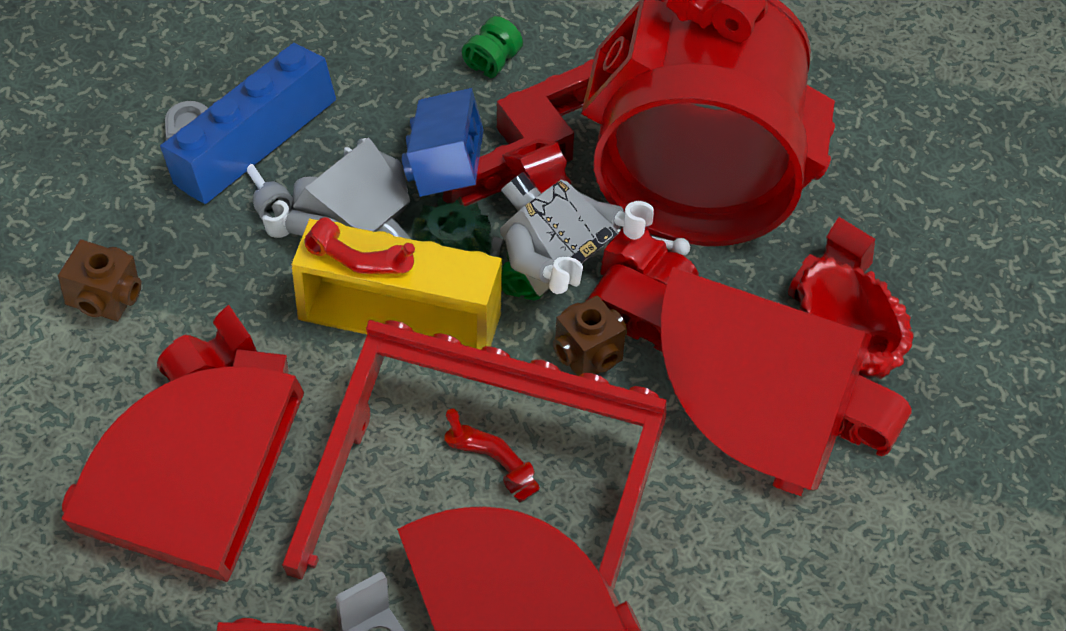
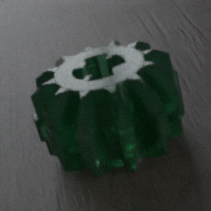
[412,196,492,255]

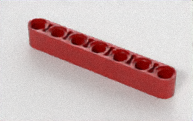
[586,264,912,456]

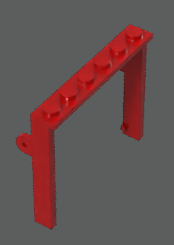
[282,320,667,591]

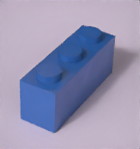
[402,88,484,197]

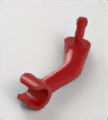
[304,217,415,274]
[444,408,540,502]

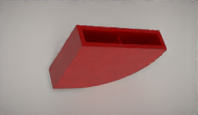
[661,267,872,496]
[62,366,304,582]
[397,507,642,631]

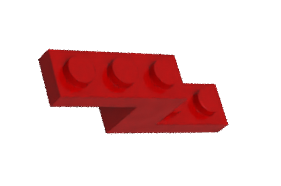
[443,59,594,212]

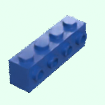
[160,43,337,204]

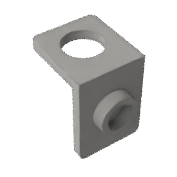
[335,572,404,631]

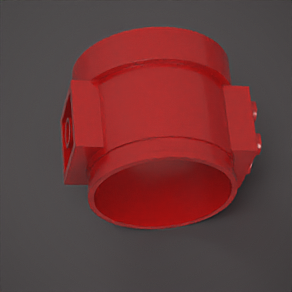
[581,0,835,246]

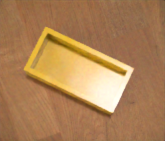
[291,218,502,350]

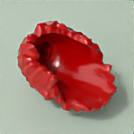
[797,257,914,379]

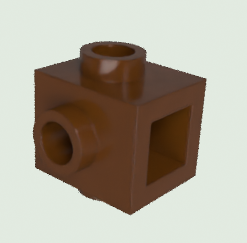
[58,239,141,322]
[553,295,627,376]

